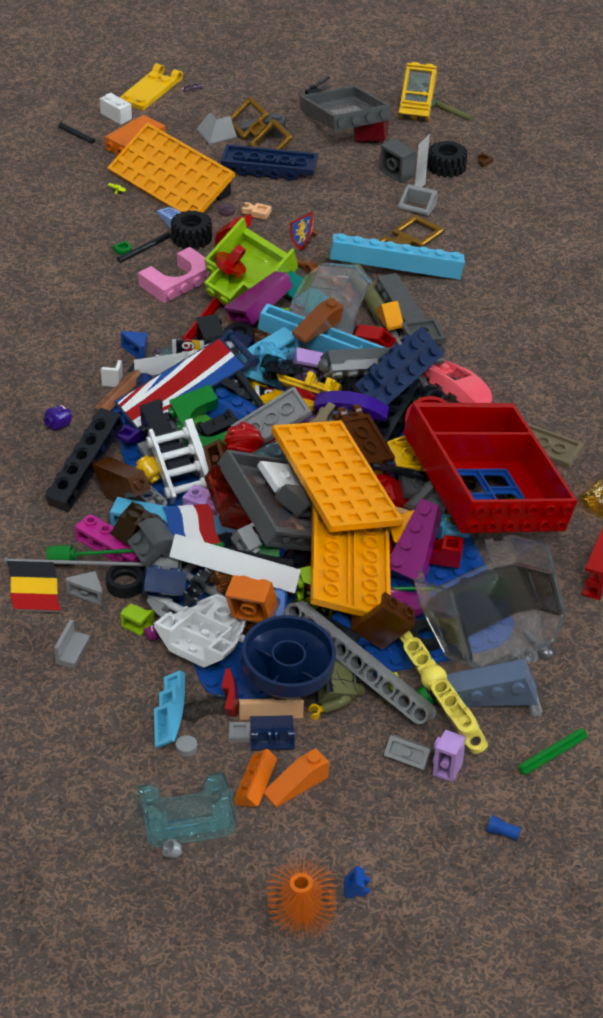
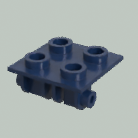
[250,715,295,750]

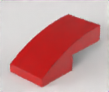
[221,668,239,717]

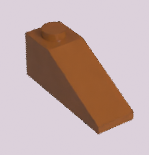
[292,297,344,344]

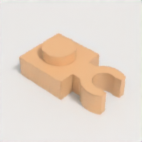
[242,202,272,220]

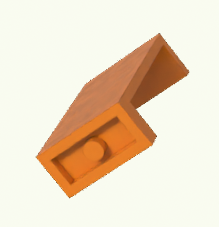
[105,115,166,155]

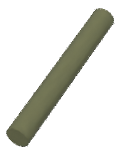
[434,100,473,121]

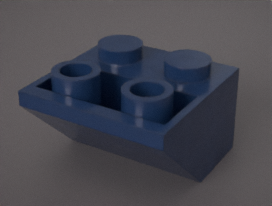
[141,565,187,600]

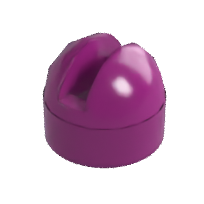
[143,625,160,641]

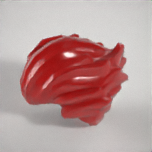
[224,421,265,454]

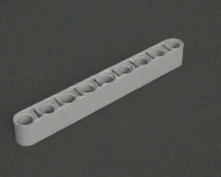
[285,601,436,724]

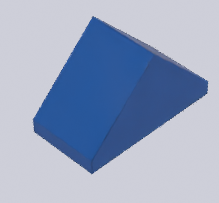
[120,331,148,359]

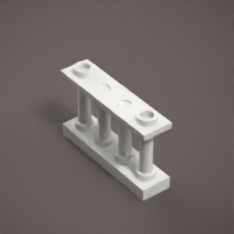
[146,418,216,504]

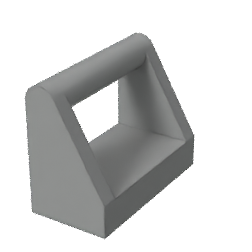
[398,184,438,216]

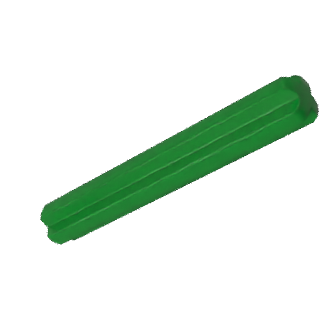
[518,728,588,775]

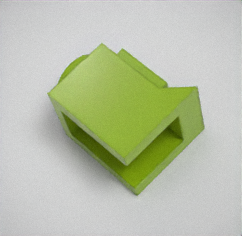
[120,603,155,636]

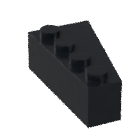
[139,398,192,482]

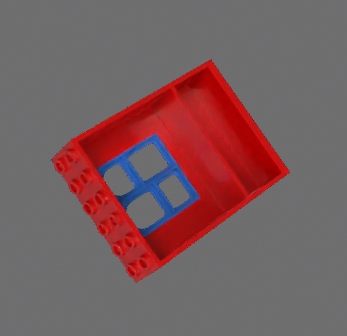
[403,402,578,533]

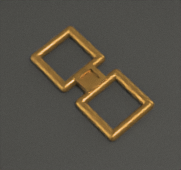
[230,97,293,150]
[378,215,444,247]

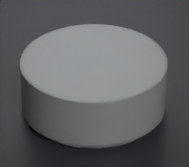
[176,735,197,756]

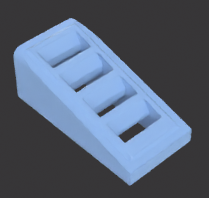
[157,207,180,228]

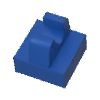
[344,866,370,898]

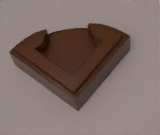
[478,152,493,167]

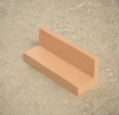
[239,698,304,720]

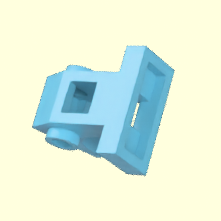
[242,340,287,387]

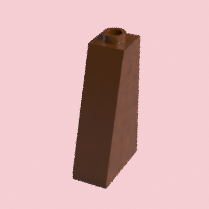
[92,456,151,499]

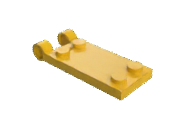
[119,63,183,111]

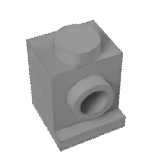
[230,523,262,553]

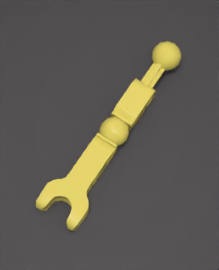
[399,631,488,754]

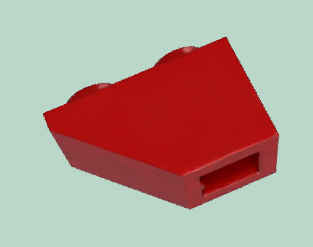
[353,324,396,348]

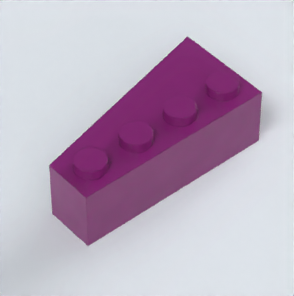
[390,498,443,586]

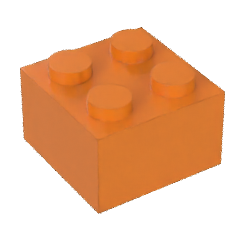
[225,575,279,623]

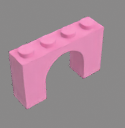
[138,247,211,303]

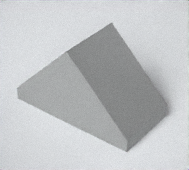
[66,571,103,606]

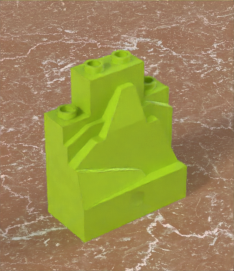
[204,217,298,305]

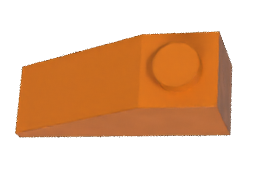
[263,748,329,808]

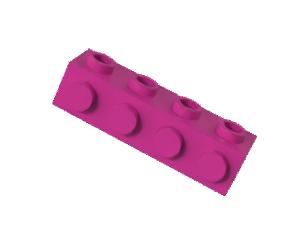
[74,514,142,568]

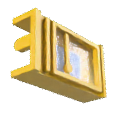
[399,62,437,122]

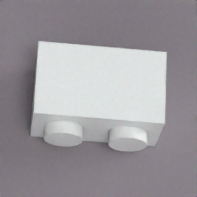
[100,93,132,124]

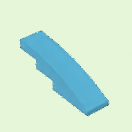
[154,670,185,748]

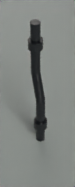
[370,462,476,490]

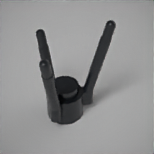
[305,76,331,95]

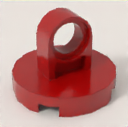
[214,244,246,278]

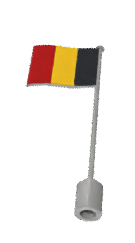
[4,555,182,612]

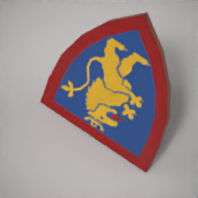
[290,211,317,251]

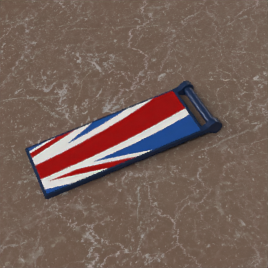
[114,329,260,434]

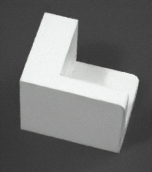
[101,360,123,387]

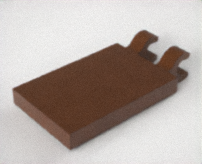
[333,404,395,465]

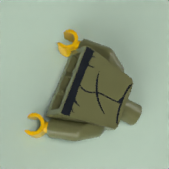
[308,660,365,720]

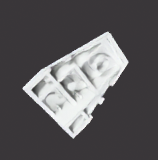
[154,594,247,667]

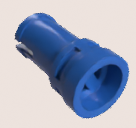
[486,815,521,841]

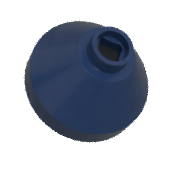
[241,615,336,700]

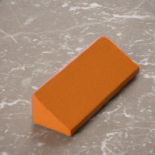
[232,749,277,807]

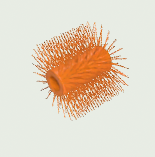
[266,855,337,940]

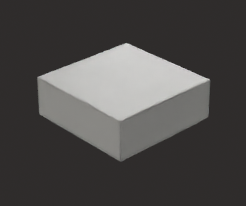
[228,722,250,743]

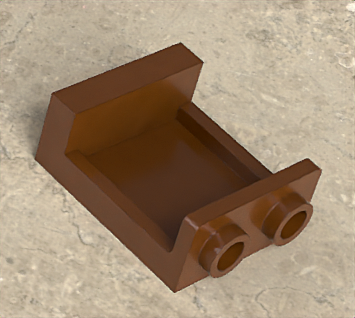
[351,592,416,649]

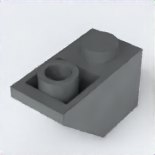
[275,484,313,518]

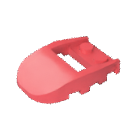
[420,359,492,403]

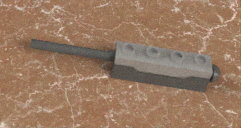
[318,347,444,379]

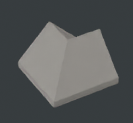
[197,112,237,145]

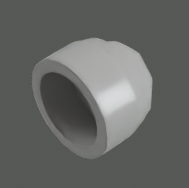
[162,839,182,859]

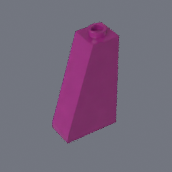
[224,271,293,325]

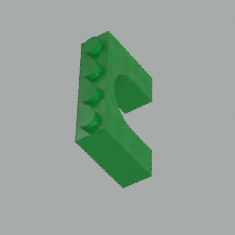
[168,384,228,462]

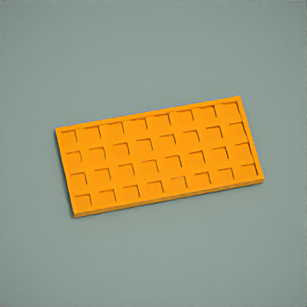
[107,122,236,213]
[271,420,403,532]

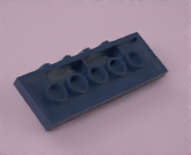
[221,144,318,180]
[352,326,445,405]

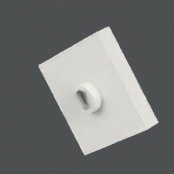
[257,461,303,493]

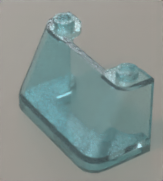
[137,772,236,847]

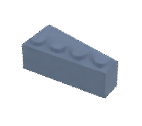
[447,659,537,707]

